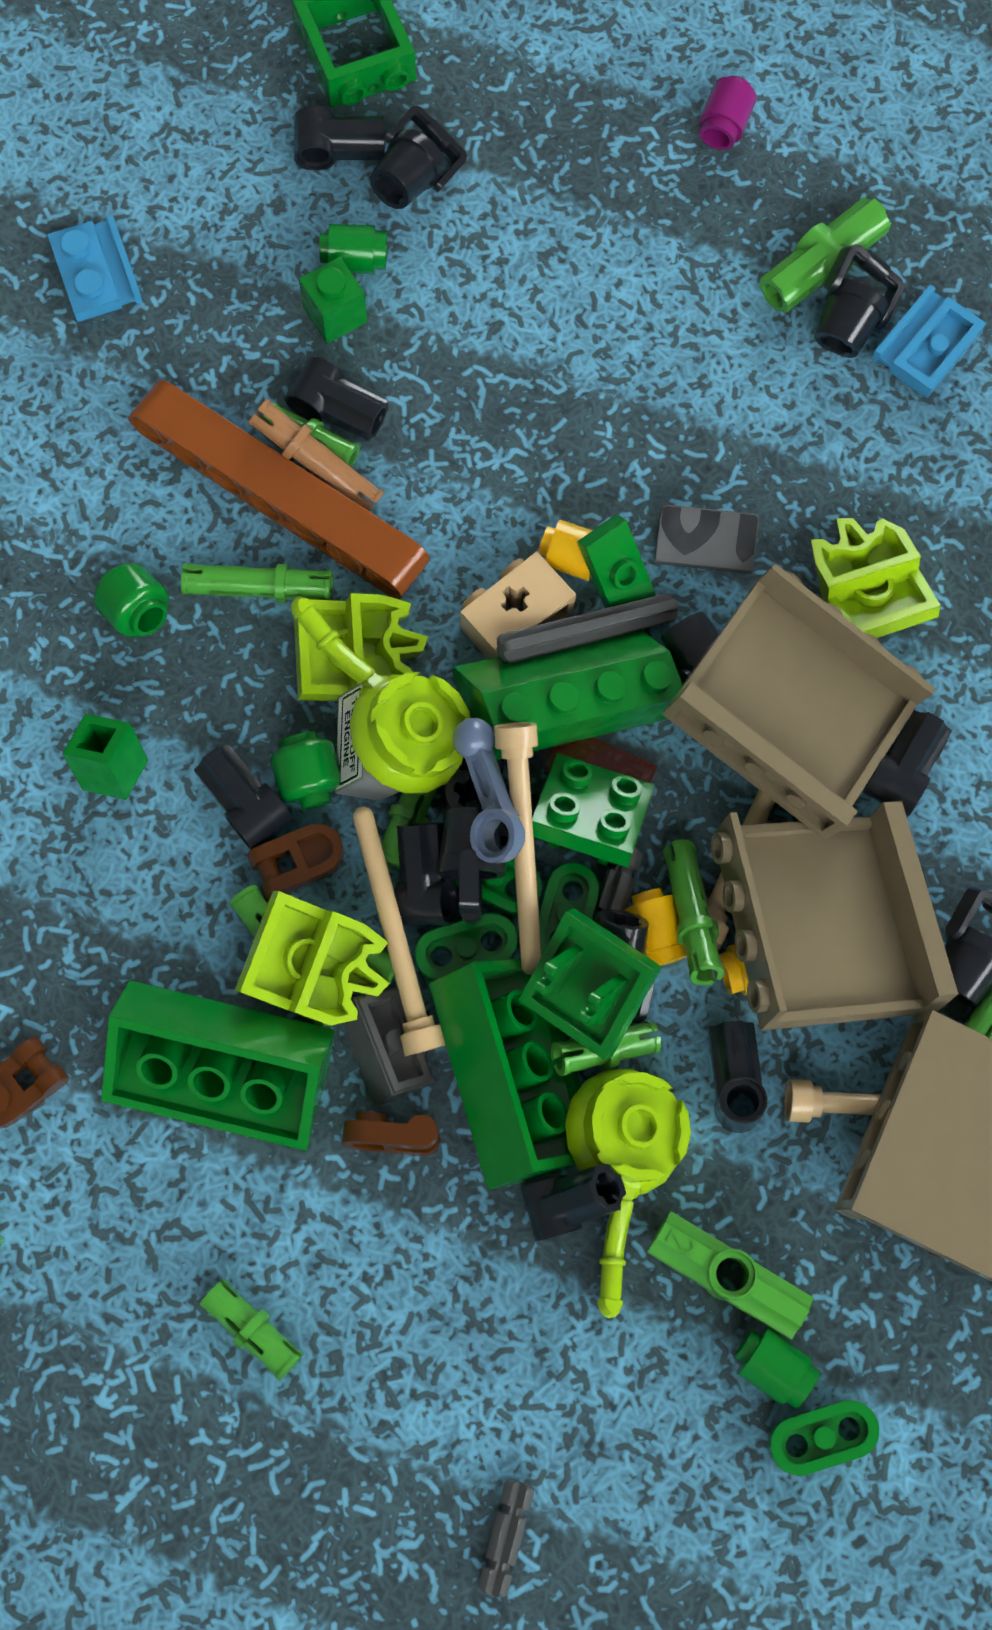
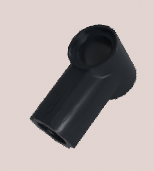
[294,106,385,170]
[284,357,389,441]
[862,710,952,818]
[194,744,293,850]
[394,822,459,926]
[708,1021,768,1133]
[521,1164,626,1241]

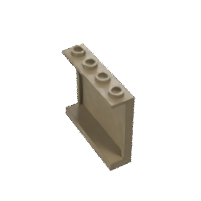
[662,563,936,840]
[711,801,958,1031]
[834,1010,992,1282]

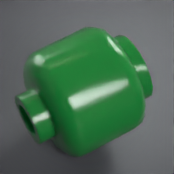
[94,563,169,638]
[270,731,341,810]

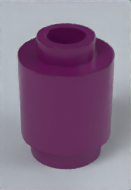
[699,76,757,150]

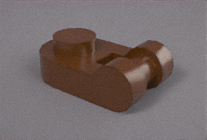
[246,823,344,902]
[0,1036,69,1129]
[341,1111,440,1156]

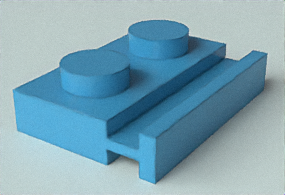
[47,214,143,322]
[871,284,986,399]

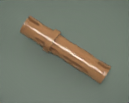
[248,398,384,511]

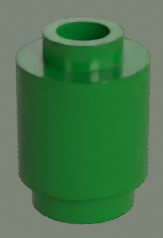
[319,224,387,274]
[734,1327,820,1409]

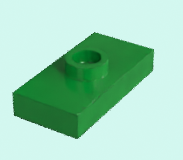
[577,514,656,608]

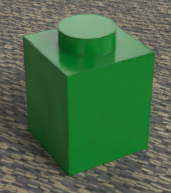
[298,257,367,344]
[62,713,148,800]

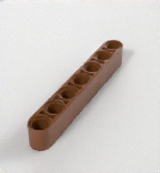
[128,379,430,600]

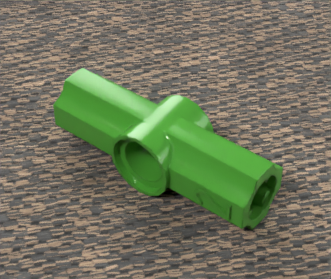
[759,197,891,314]
[646,1211,814,1340]

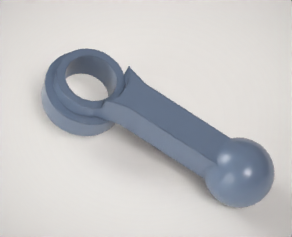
[452,718,525,863]

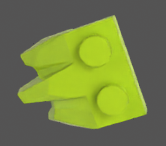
[811,518,941,638]
[294,593,429,701]
[234,891,390,1026]

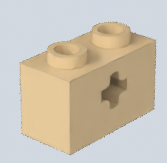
[460,552,576,659]

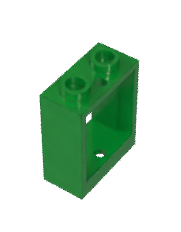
[291,0,416,108]

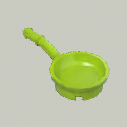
[291,596,470,793]
[565,1068,691,1318]

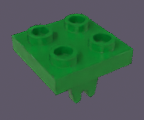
[532,753,655,868]
[518,908,662,1060]

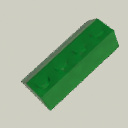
[452,630,682,760]
[429,959,581,1190]
[101,980,335,1151]

